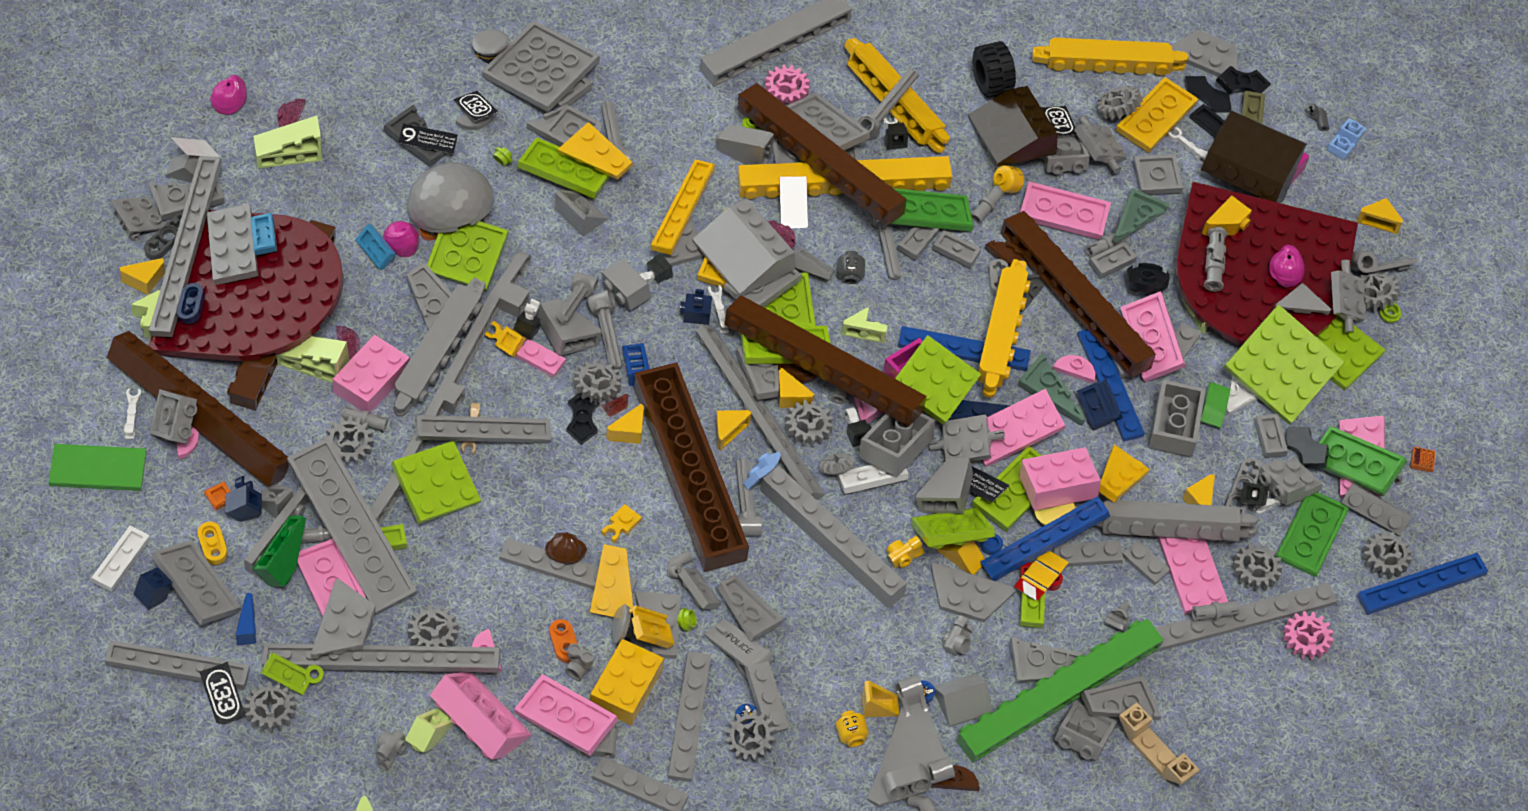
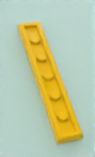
[651,159,715,255]

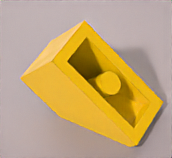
[1202,195,1252,236]

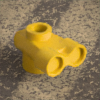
[887,535,925,568]

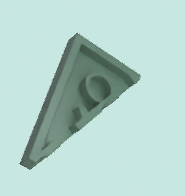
[1112,188,1170,243]
[1018,353,1085,425]

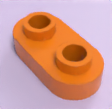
[549,619,577,663]

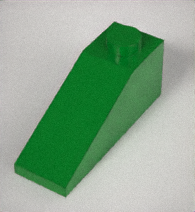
[253,516,306,587]

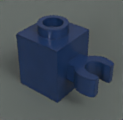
[680,289,712,325]
[225,476,262,522]
[133,567,175,609]

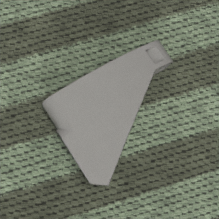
[867,675,955,806]

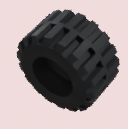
[972,41,1016,97]

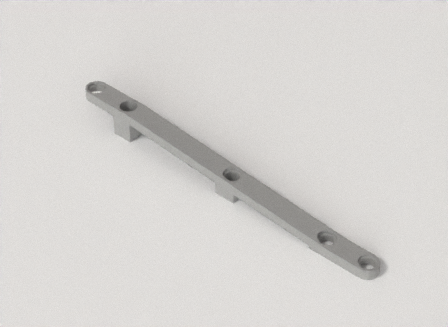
[370,251,531,526]

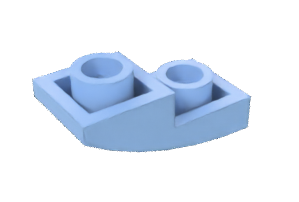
[1327,118,1367,160]
[743,451,781,490]

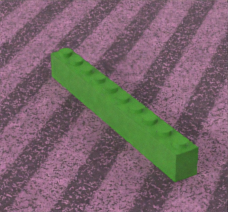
[957,618,1164,763]

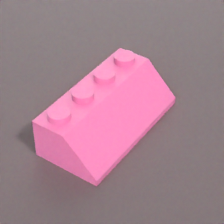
[430,672,532,760]

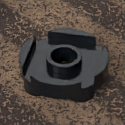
[1126,263,1170,294]

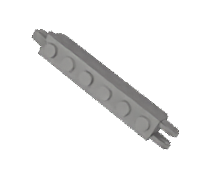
[394,277,486,417]
[1094,499,1259,541]

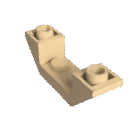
[1119,703,1200,785]

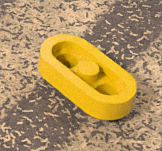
[197,522,228,565]

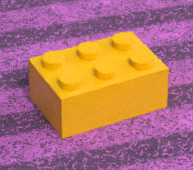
[590,639,664,726]

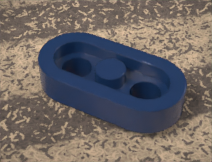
[177,283,205,324]

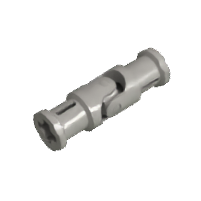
[1204,227,1227,292]

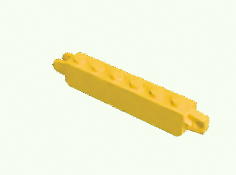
[1032,37,1189,76]
[844,38,951,153]
[978,259,1031,398]

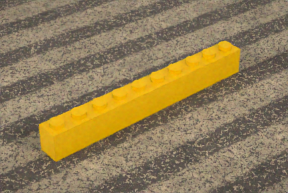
[737,156,952,199]

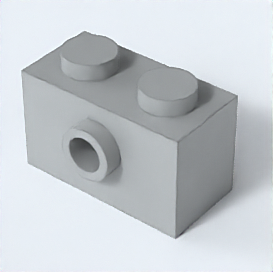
[602,258,651,311]

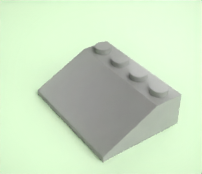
[693,198,795,296]

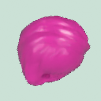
[210,75,247,115]
[383,221,419,257]
[1269,244,1305,287]

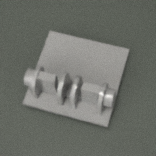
[111,196,166,241]

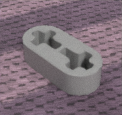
[988,259,1009,296]

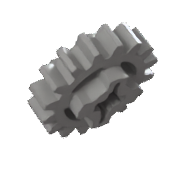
[1097,85,1143,120]
[1360,270,1401,311]
[573,359,622,403]
[785,400,833,446]
[324,416,374,465]
[1362,531,1412,578]
[1232,543,1283,591]
[408,605,458,647]
[244,682,296,733]
[725,709,777,762]

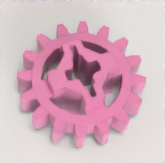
[765,65,810,105]
[1283,611,1334,660]

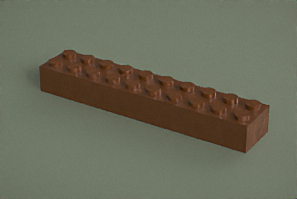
[634,362,749,572]

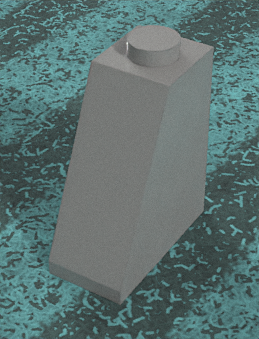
[716,124,774,165]
[537,299,602,356]
[916,458,973,514]

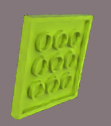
[1223,304,1344,425]

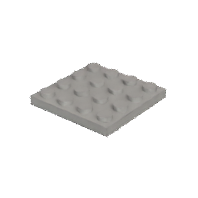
[482,20,600,112]

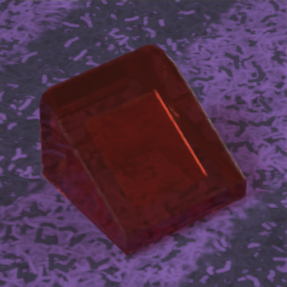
[601,394,628,417]

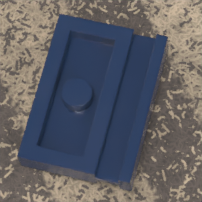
[1077,378,1123,430]

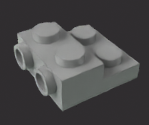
[1042,135,1090,174]
[149,389,197,444]
[1259,458,1322,506]
[1054,701,1117,761]

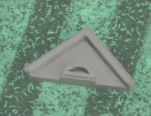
[1274,283,1332,315]

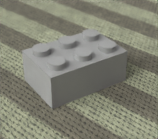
[1149,379,1206,457]
[860,413,935,477]

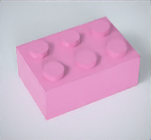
[332,334,410,413]
[1020,447,1101,511]

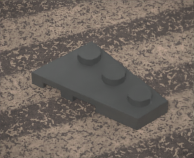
[384,104,445,166]

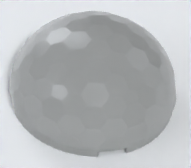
[408,162,494,233]

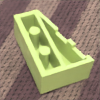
[254,116,322,168]
[276,336,350,383]

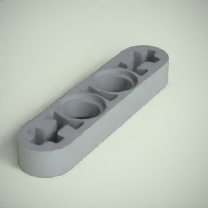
[1226,457,1261,514]

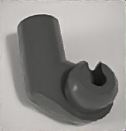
[1306,104,1329,131]

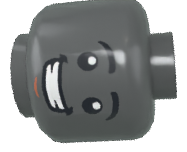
[837,251,865,284]

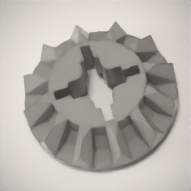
[819,452,855,475]

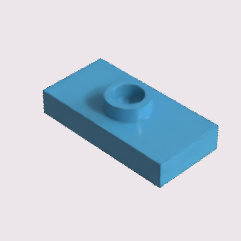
[251,213,277,255]
[355,224,396,270]

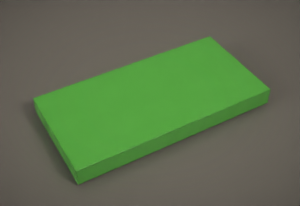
[891,188,974,232]
[1319,426,1407,496]
[49,444,147,491]
[1275,492,1350,577]

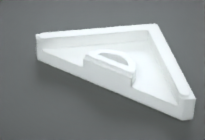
[1226,376,1259,415]

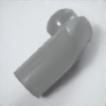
[667,551,693,579]
[907,795,938,811]

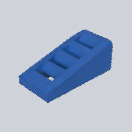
[622,343,650,386]
[236,593,256,645]

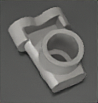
[943,615,974,656]
[565,643,594,680]
[375,730,407,771]

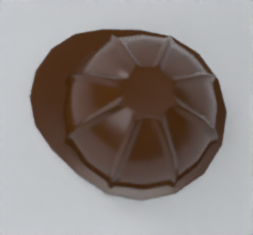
[545,532,587,563]

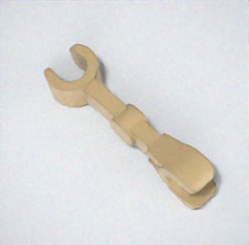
[461,403,480,456]

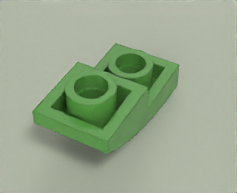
[1200,382,1231,429]

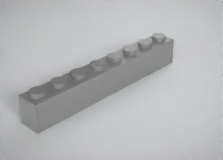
[700,0,852,87]
[761,466,907,609]

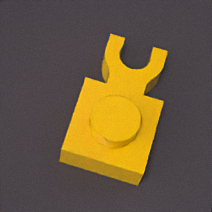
[485,321,526,357]
[601,504,642,544]

